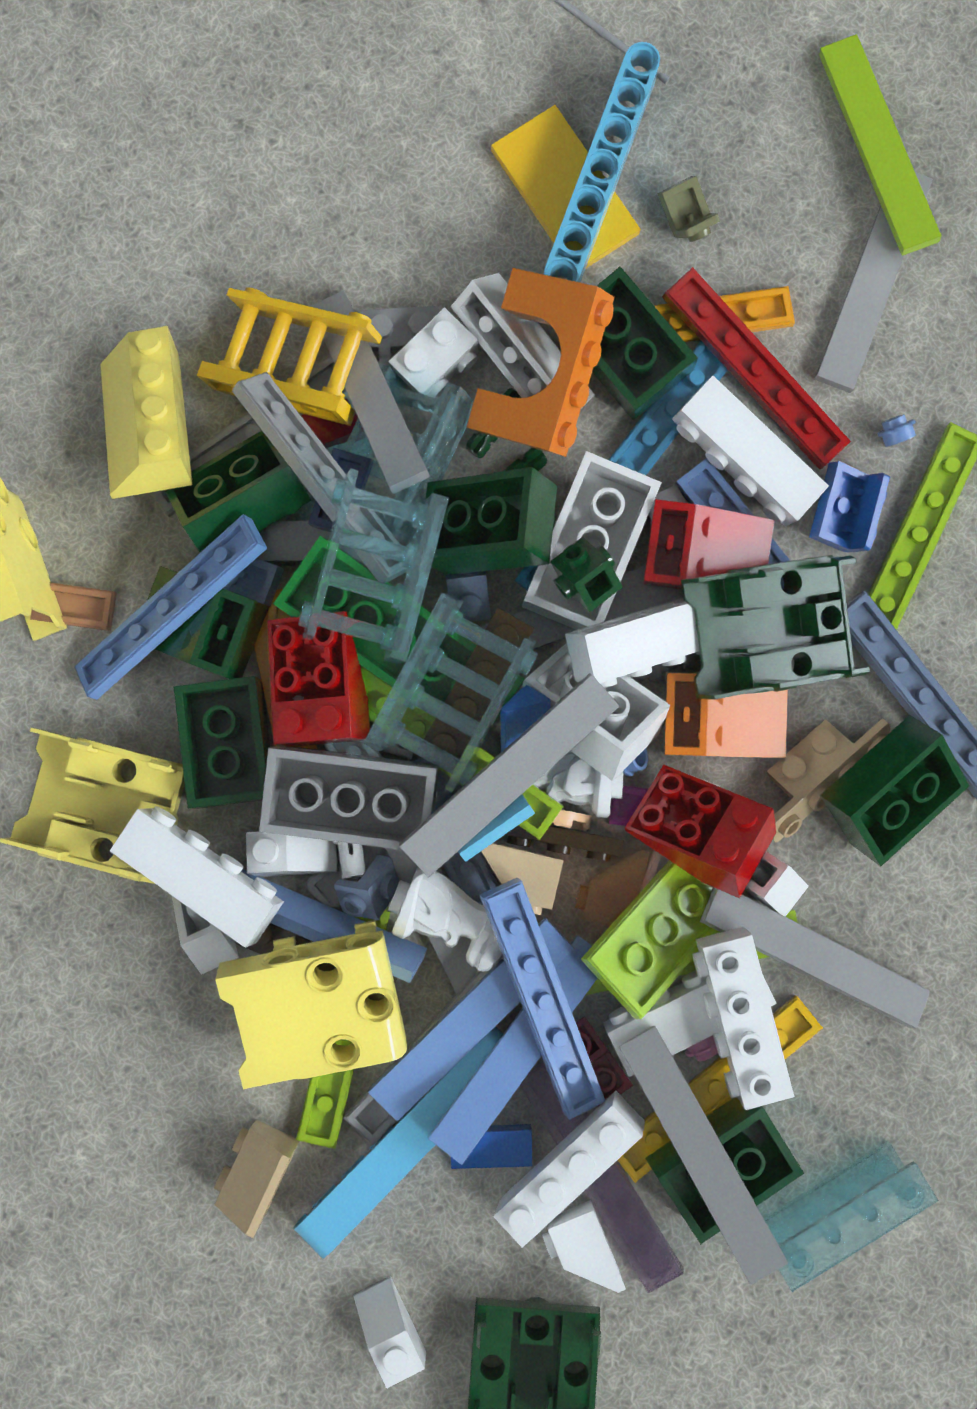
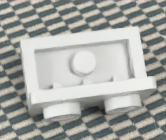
[388,307,478,405]

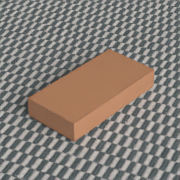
[30,582,117,631]

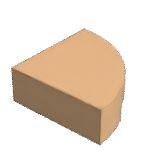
[552,810,592,831]

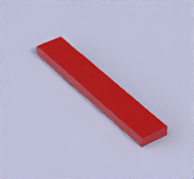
[662,267,851,470]

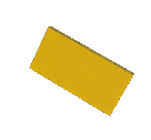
[491,105,641,269]

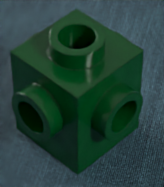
[550,537,623,612]

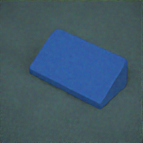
[500,685,551,752]
[451,1124,532,1169]

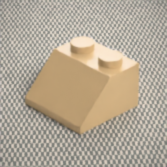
[481,843,564,915]
[214,1120,300,1238]

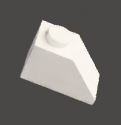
[246,832,339,877]
[745,851,808,917]
[171,895,239,975]
[542,1200,626,1293]
[353,1276,426,1388]

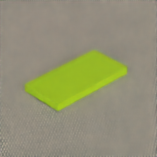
[581,860,717,1019]

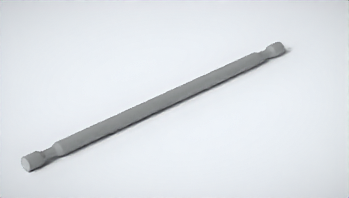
[554,0,670,84]

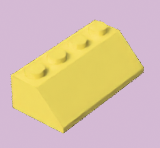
[100,326,192,499]

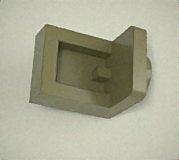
[657,176,720,242]

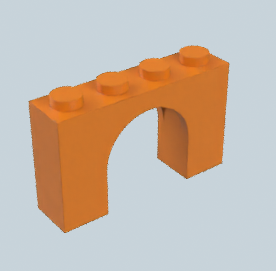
[467,268,614,457]

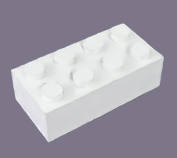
[522,451,662,630]

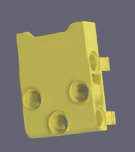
[0,477,67,641]
[0,728,185,884]
[215,920,407,1089]

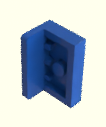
[809,461,890,552]

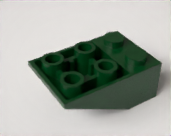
[147,566,269,679]

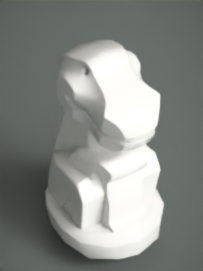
[534,751,623,818]
[388,868,502,972]

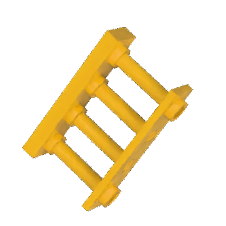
[197,287,382,426]

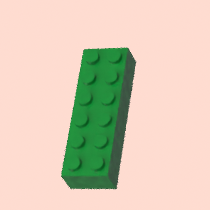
[273,536,525,746]

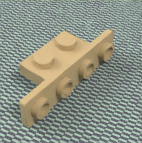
[767,719,891,843]

